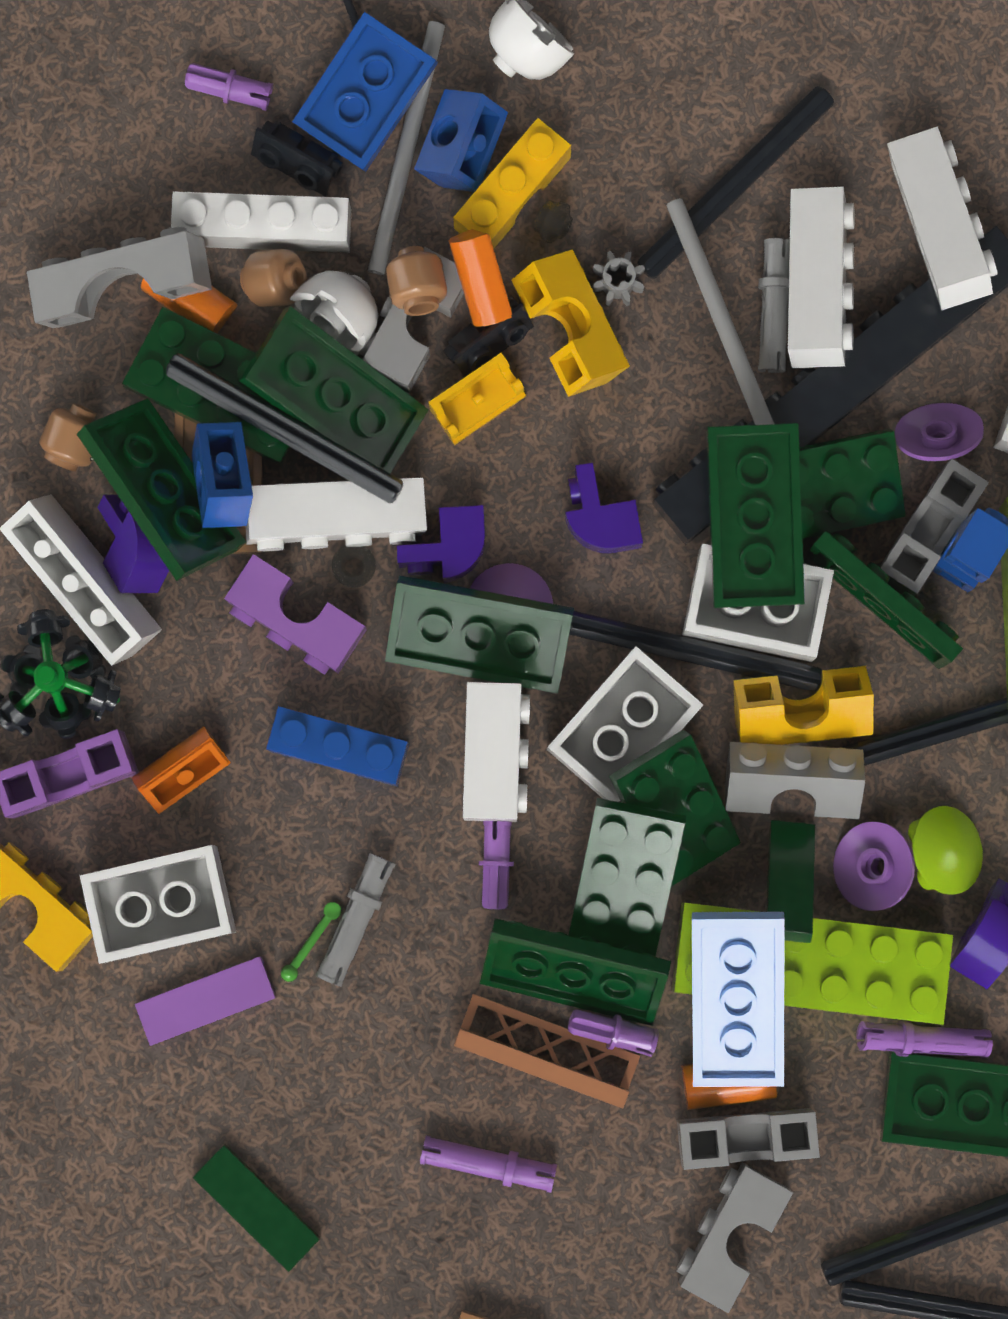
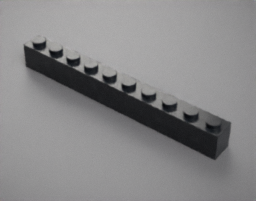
[653,226,1008,545]

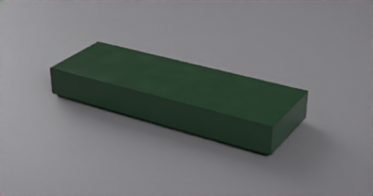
[766,820,815,943]
[193,1144,321,1272]

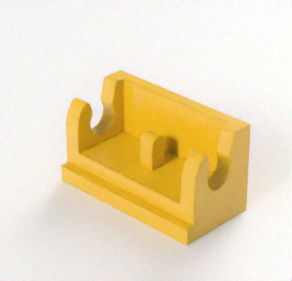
[429,353,526,445]

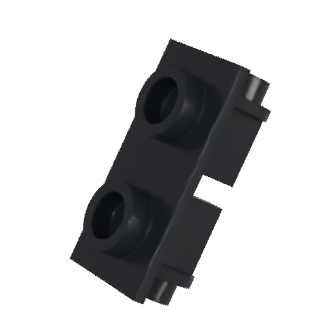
[251,120,343,197]
[443,296,534,377]

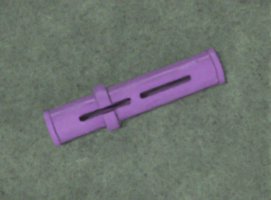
[856,1020,993,1058]
[420,1135,557,1193]

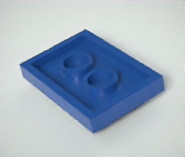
[292,12,438,172]

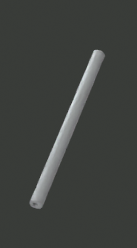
[367,21,445,275]
[666,198,774,425]

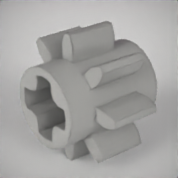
[592,251,645,306]

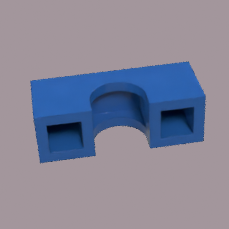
[932,508,1008,593]
[266,706,409,787]

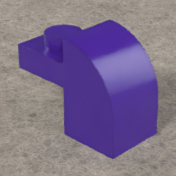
[565,463,643,553]
[97,494,169,593]
[397,505,485,583]
[950,878,1008,989]

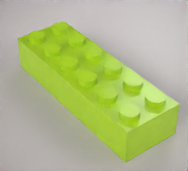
[671,903,953,1025]

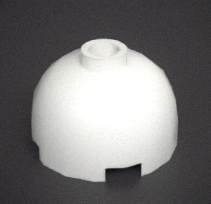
[489,0,574,80]
[290,270,378,355]

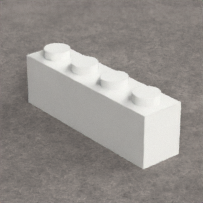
[887,126,997,310]
[788,186,855,368]
[171,191,351,253]
[245,478,427,551]
[0,494,162,666]

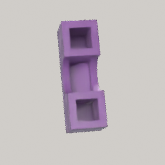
[224,554,367,675]
[0,729,139,819]

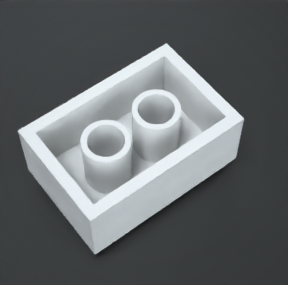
[682,544,834,662]
[547,646,703,802]
[463,682,530,822]
[80,845,236,964]

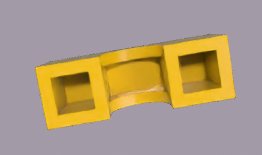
[453,118,572,249]
[511,249,630,397]
[733,666,874,745]
[0,842,93,972]

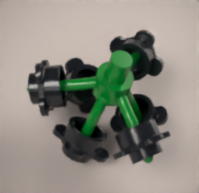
[0,609,121,739]

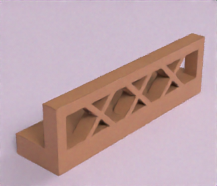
[454,994,640,1109]

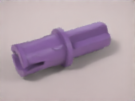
[185,63,273,111]
[479,821,514,909]
[568,1009,659,1057]

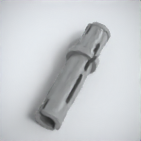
[758,238,790,373]
[316,853,396,987]

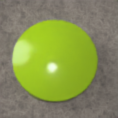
[908,806,983,895]

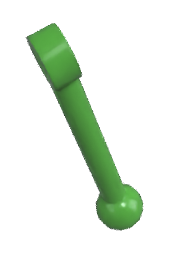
[281,902,341,982]

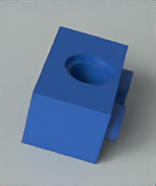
[414,89,508,192]
[191,422,253,528]

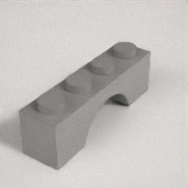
[27,227,212,328]

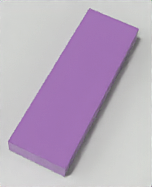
[135,956,277,1046]

